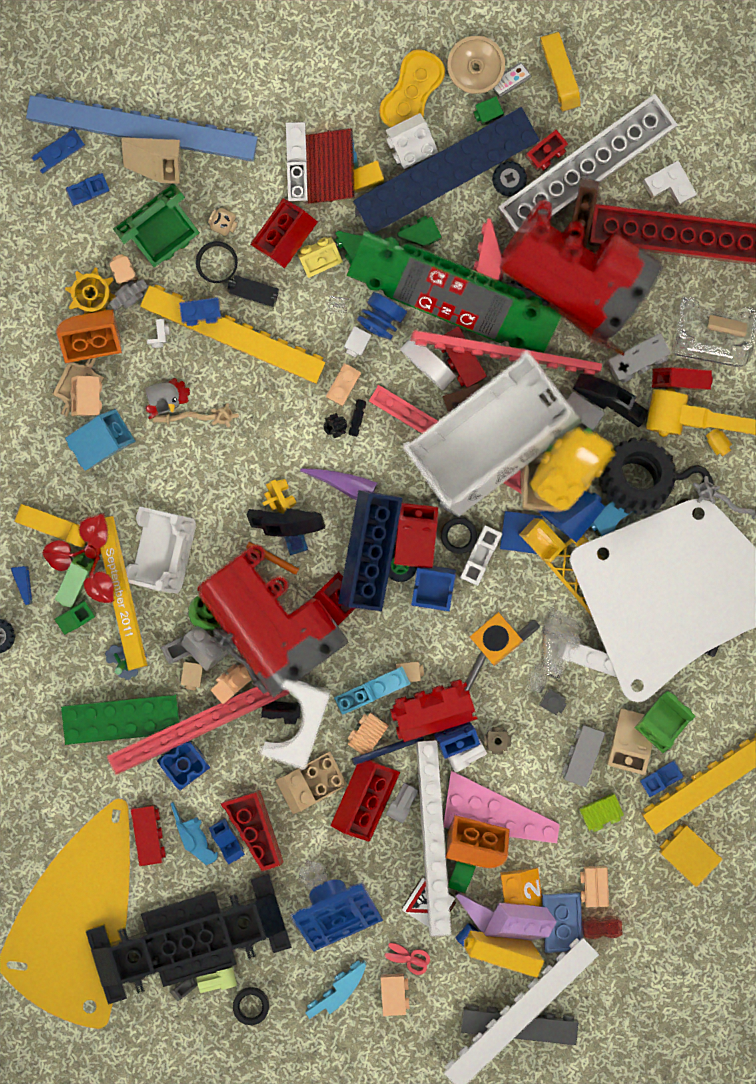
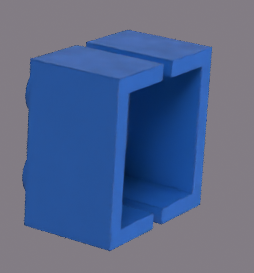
[411,566,456,612]

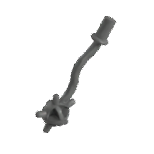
[211,629,268,694]

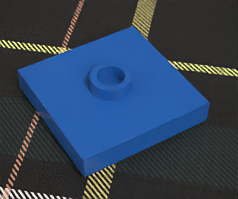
[500,511,543,554]

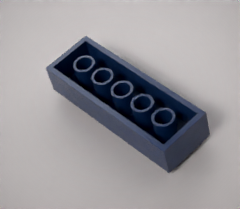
[338,490,403,612]

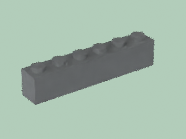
[461,1004,579,1045]

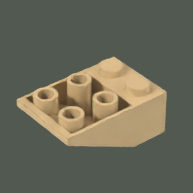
[121,138,181,184]
[606,708,653,775]
[275,751,347,814]

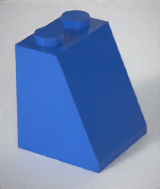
[537,488,605,543]

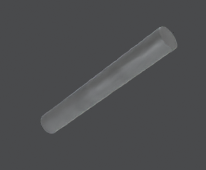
[464,651,487,691]

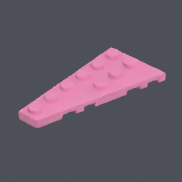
[443,770,560,843]

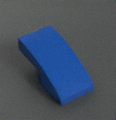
[66,173,110,207]
[640,760,684,797]

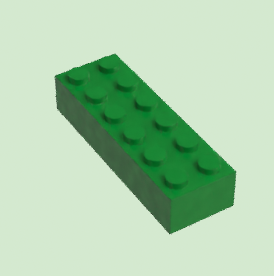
[61,694,181,745]

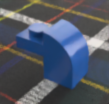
[209,818,245,865]

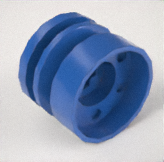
[357,291,407,340]

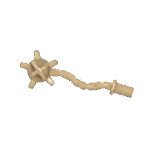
[153,403,239,428]

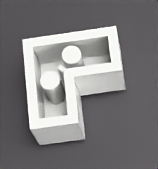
[643,161,697,206]

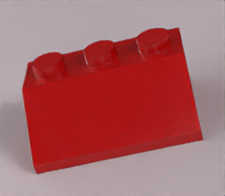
[250,198,318,269]

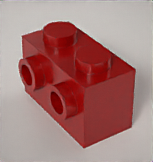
[525,129,568,172]

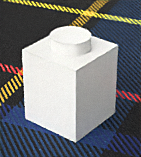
[344,326,372,358]

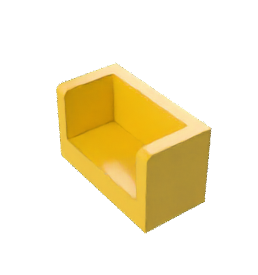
[519,518,566,562]

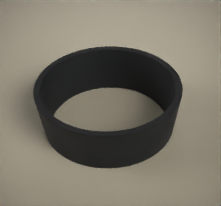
[196,241,238,283]

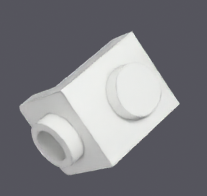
[147,319,170,348]

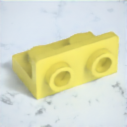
[297,237,343,278]

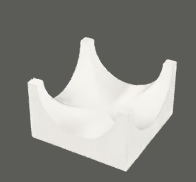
[260,679,331,769]

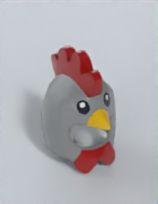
[145,378,190,419]

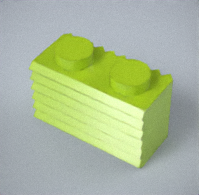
[579,793,624,832]

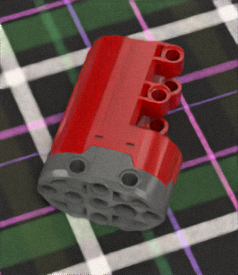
[500,200,663,338]
[197,545,349,698]

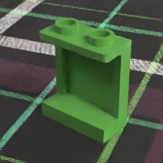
[634,691,696,753]

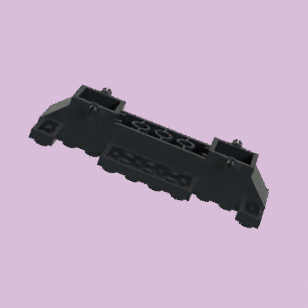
[86,874,292,1004]

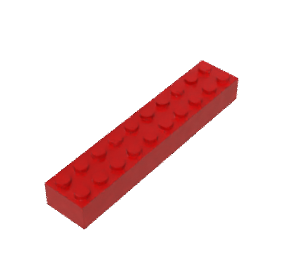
[588,204,756,265]

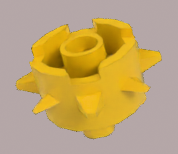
[65,267,116,314]

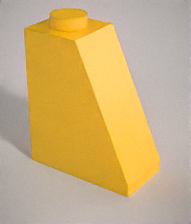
[334,160,384,198]

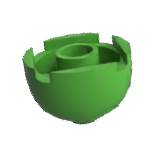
[188,595,220,631]

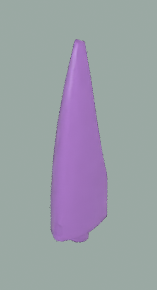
[300,469,377,500]

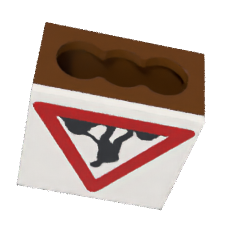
[402,875,456,927]

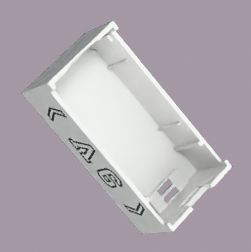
[402,351,582,516]

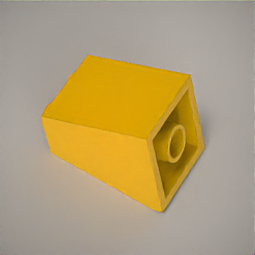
[659,824,723,887]

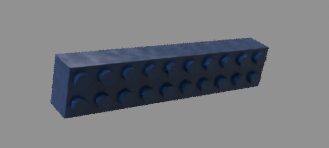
[352,107,540,234]

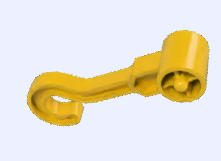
[646,388,756,437]

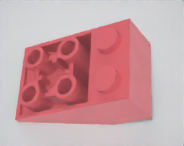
[474,218,504,282]

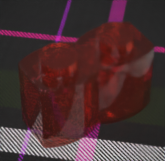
[582,916,623,939]

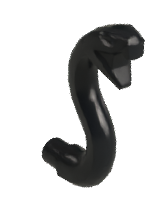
[671,455,714,485]

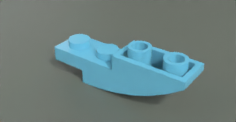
[334,667,411,715]
[305,960,366,1019]

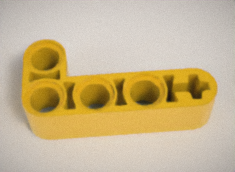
[540,32,581,112]
[14,504,86,547]

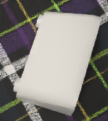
[125,507,196,593]

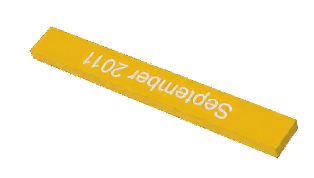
[100,516,148,671]

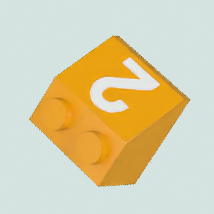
[500,868,542,907]

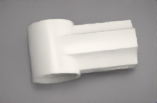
[447,739,487,773]

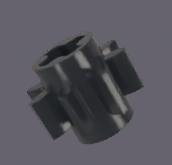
[324,413,347,438]

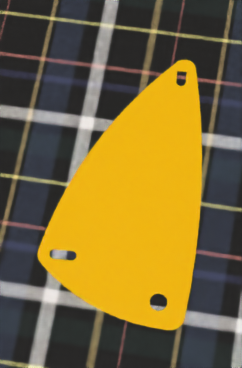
[0,799,130,1029]

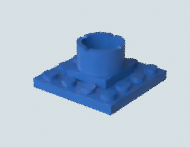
[291,880,383,952]

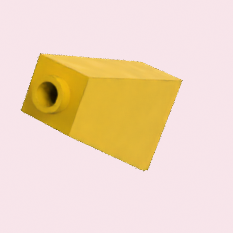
[464,930,544,977]

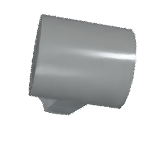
[386,782,418,824]

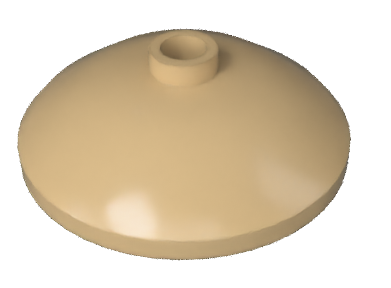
[447,36,505,94]

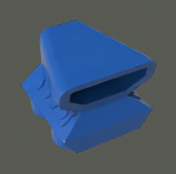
[157,741,210,791]

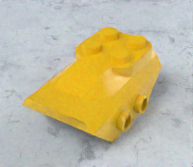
[530,428,615,510]

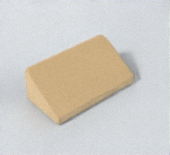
[707,315,747,337]

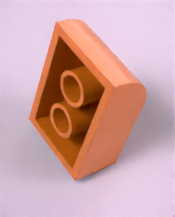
[57,309,122,363]
[445,815,510,868]

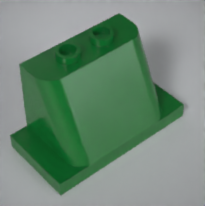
[113,183,200,268]

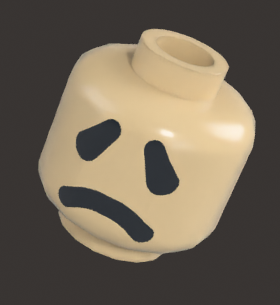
[208,208,238,236]

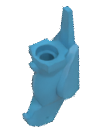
[170,802,219,865]

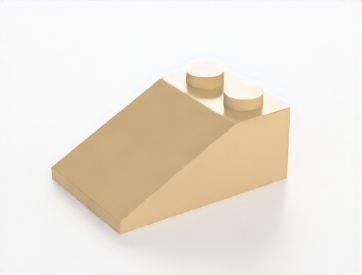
[520,454,561,512]

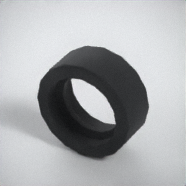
[441,518,477,554]
[233,987,269,1026]

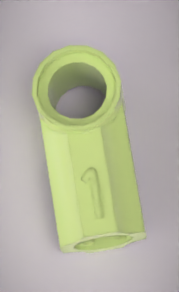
[197,966,237,993]

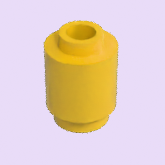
[705,429,732,456]

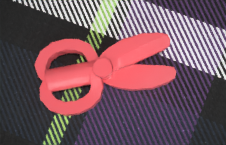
[385,943,430,975]

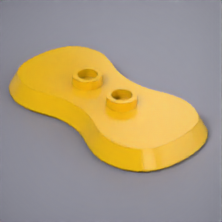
[379,50,445,128]

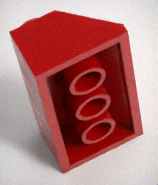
[330,759,400,842]

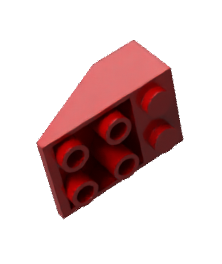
[394,503,438,568]

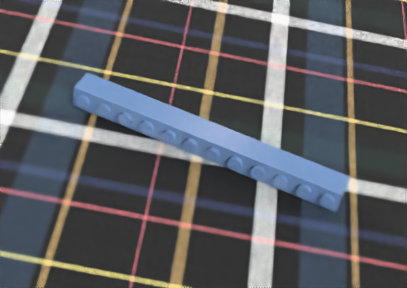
[26,93,258,162]

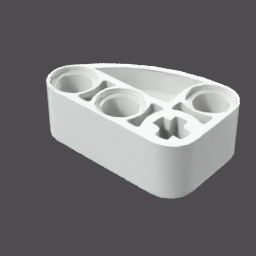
[400,338,456,391]

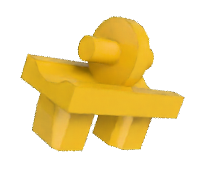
[262,479,297,514]

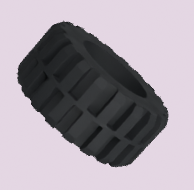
[599,438,677,515]

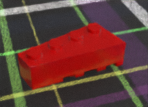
[220,790,284,871]

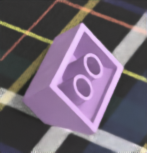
[484,903,557,940]

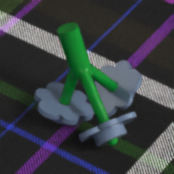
[105,644,147,680]

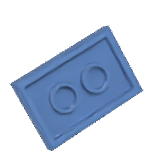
[542,892,583,953]

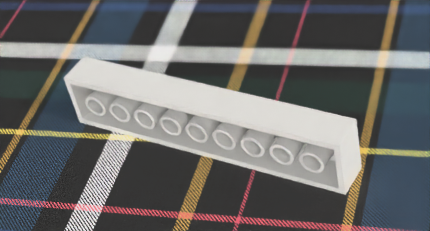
[497,94,677,233]

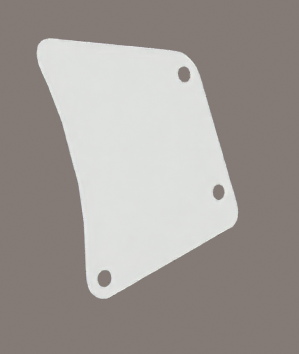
[570,499,756,702]

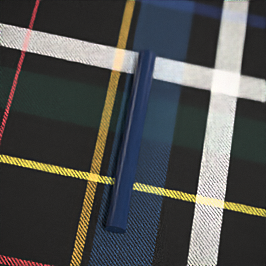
[352,736,424,765]

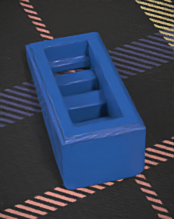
[11,566,33,605]

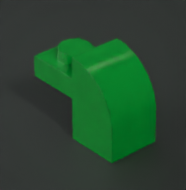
[447,861,476,893]

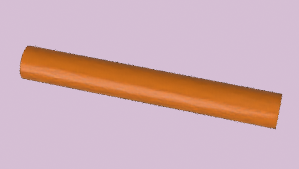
[246,541,299,575]

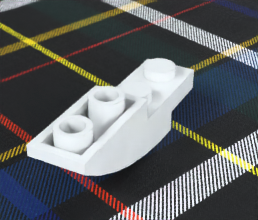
[286,122,308,201]

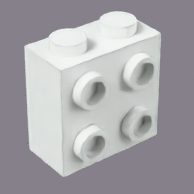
[385,114,438,169]

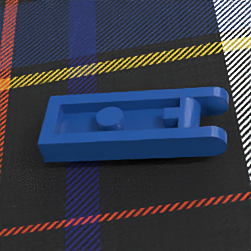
[32,129,85,174]

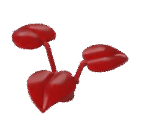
[43,513,114,603]

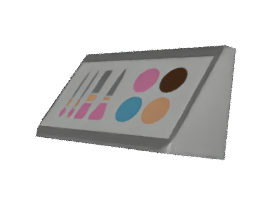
[493,62,532,99]

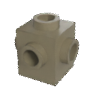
[484,727,511,755]

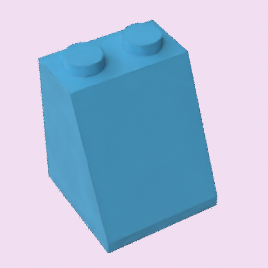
[65,409,136,471]

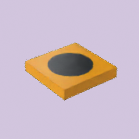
[470,612,523,666]

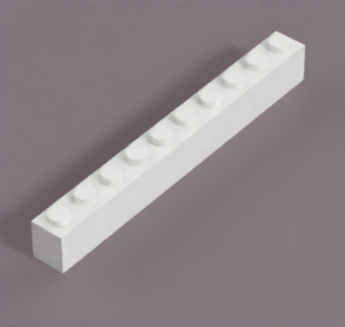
[416,741,451,936]
[443,938,599,1084]

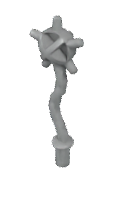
[693,476,756,519]

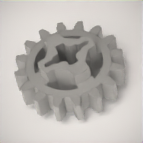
[109,279,148,311]

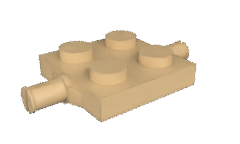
[52,358,104,417]

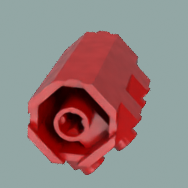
[390,679,478,742]

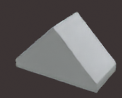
[161,636,190,665]

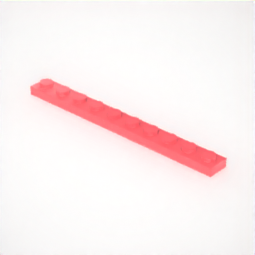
[410,330,602,376]
[369,385,521,494]
[107,686,290,775]

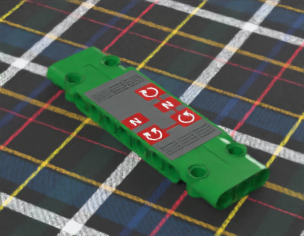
[347,231,563,353]

